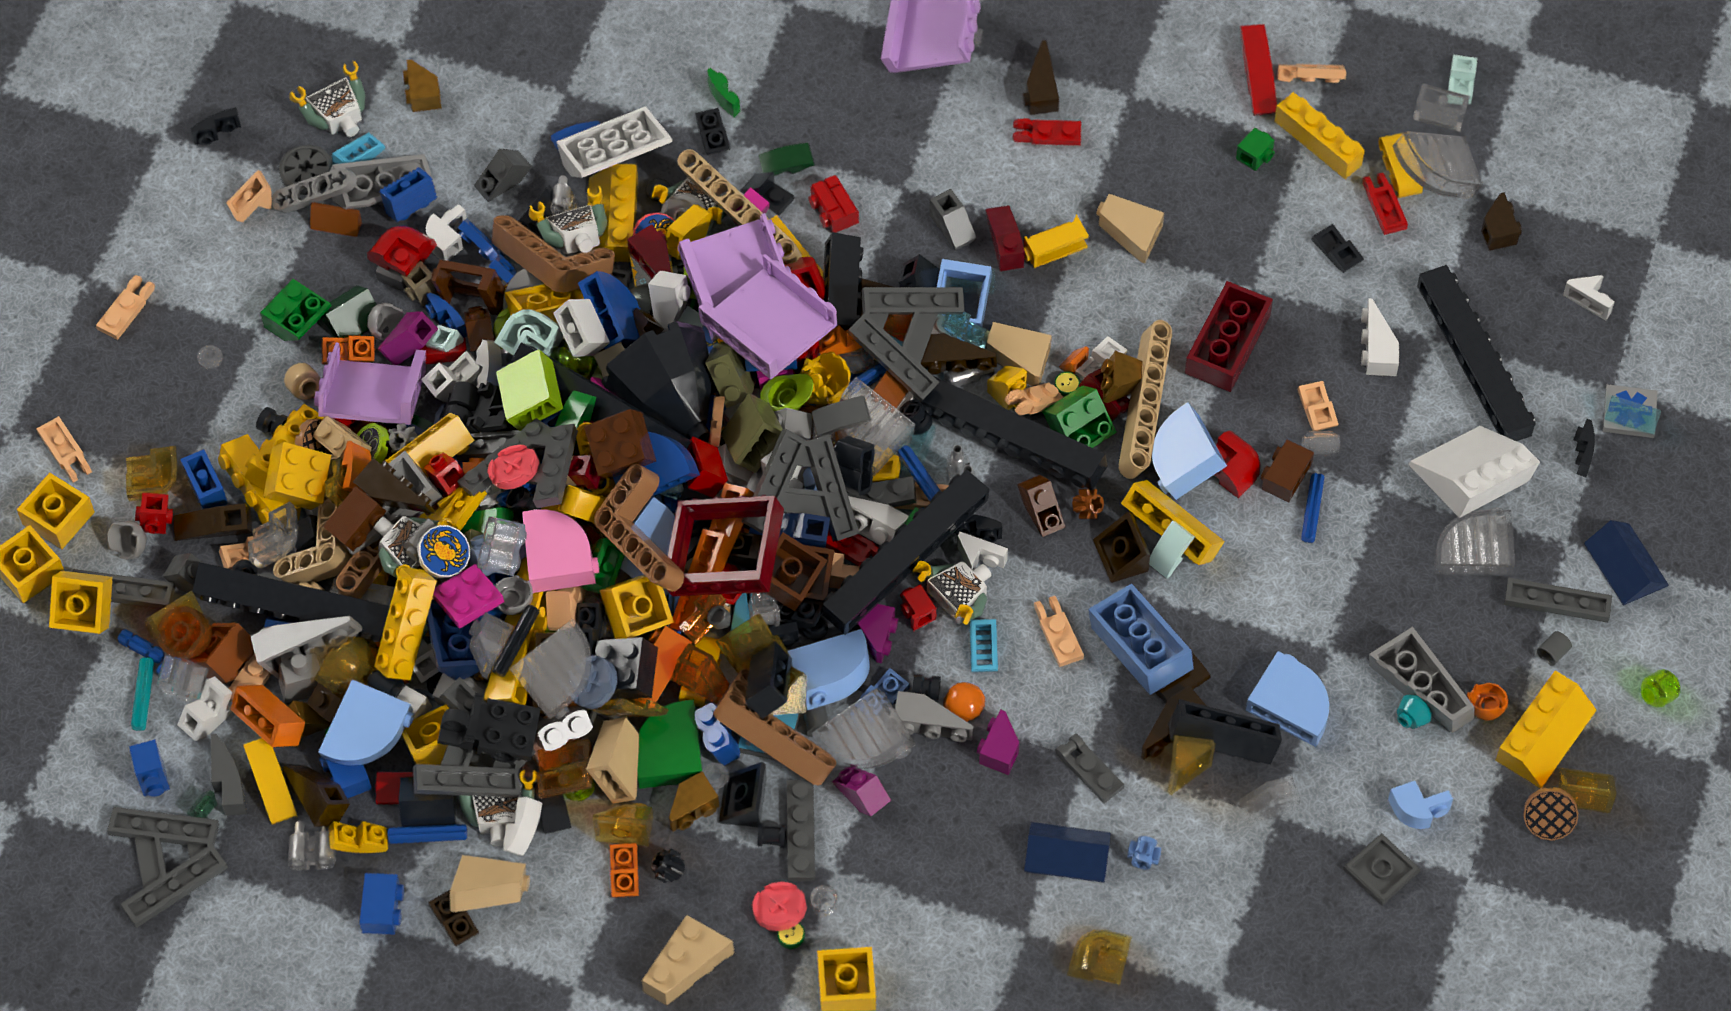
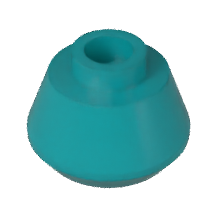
[1397,695,1431,729]

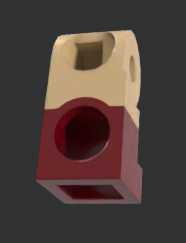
[565,455,601,489]

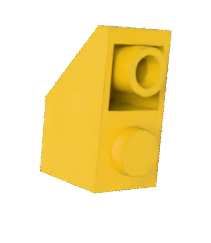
[666,204,713,259]
[987,366,1027,410]

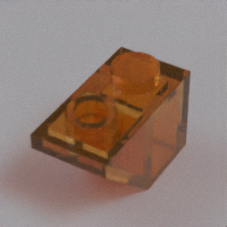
[671,643,730,704]

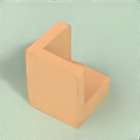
[829,553,859,589]

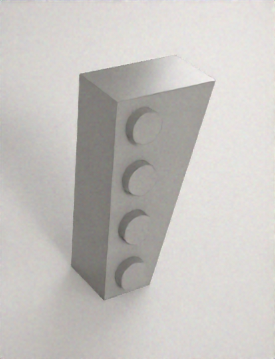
[1369,627,1474,733]

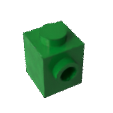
[1236,127,1275,172]

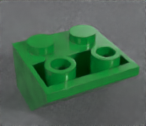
[260,279,331,341]
[1042,385,1117,448]

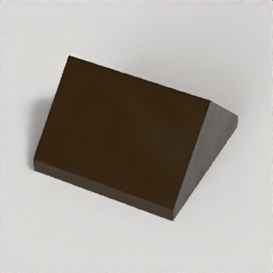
[1093,511,1150,583]

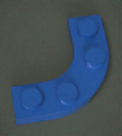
[458,218,517,283]

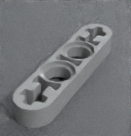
[272,168,357,213]

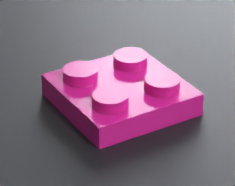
[433,564,504,629]

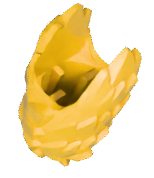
[800,351,851,407]

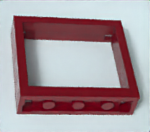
[667,494,784,597]

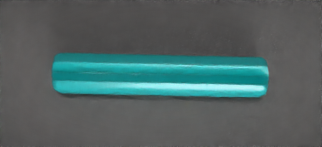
[131,657,155,731]

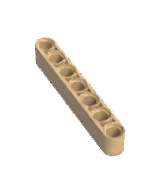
[678,150,802,265]
[1119,320,1172,479]

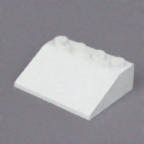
[557,106,672,178]
[1408,426,1540,518]

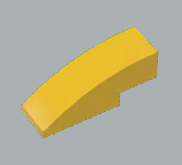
[243,738,297,824]

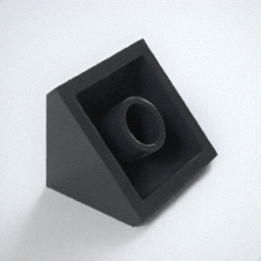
[719,762,767,827]
[399,777,456,827]

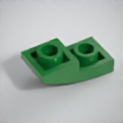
[707,68,740,118]
[555,391,596,446]

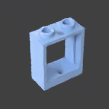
[937,259,992,332]

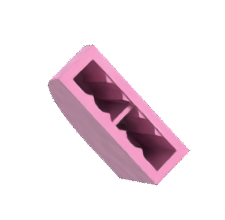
[522,510,599,593]

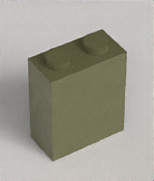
[705,341,758,408]
[721,393,783,473]

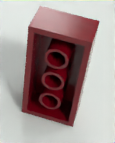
[1185,281,1273,392]

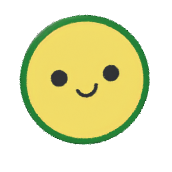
[1054,372,1080,397]
[777,923,805,949]

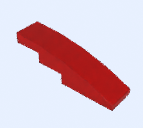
[1240,24,1277,116]

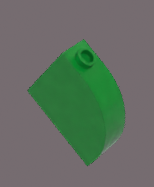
[637,700,702,789]

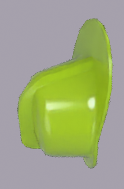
[760,374,814,411]

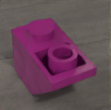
[378,311,438,365]
[858,604,899,664]
[976,709,1019,775]
[832,766,891,816]

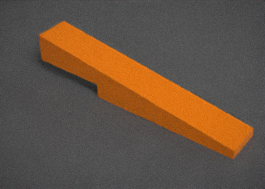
[669,483,754,635]

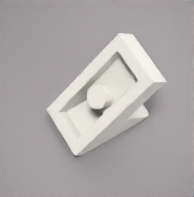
[1563,275,1615,320]
[957,532,1008,571]

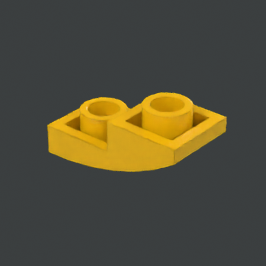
[329,821,388,853]

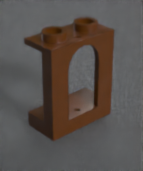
[431,259,505,316]

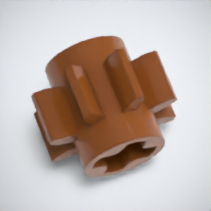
[1072,489,1104,519]

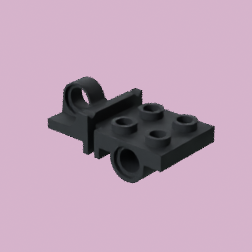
[441,381,518,433]
[437,693,541,763]

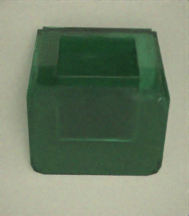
[186,790,217,818]

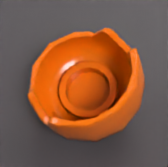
[943,682,985,722]
[1467,682,1509,721]

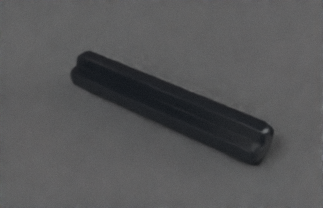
[492,604,539,677]

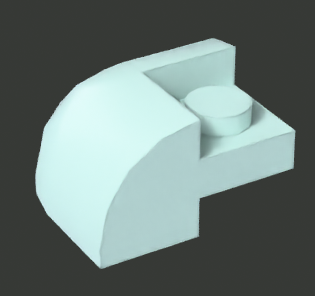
[494,309,563,356]

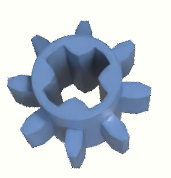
[1127,836,1162,870]

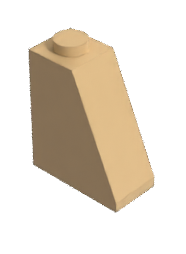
[1096,194,1164,263]
[983,322,1052,387]
[586,717,639,804]
[450,855,530,912]

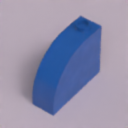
[578,271,640,349]
[613,432,700,497]

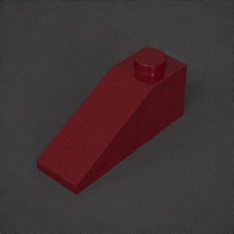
[985,205,1025,271]
[627,224,672,280]

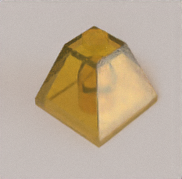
[592,803,653,847]

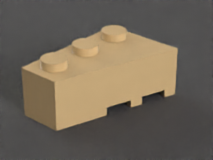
[642,915,734,1005]

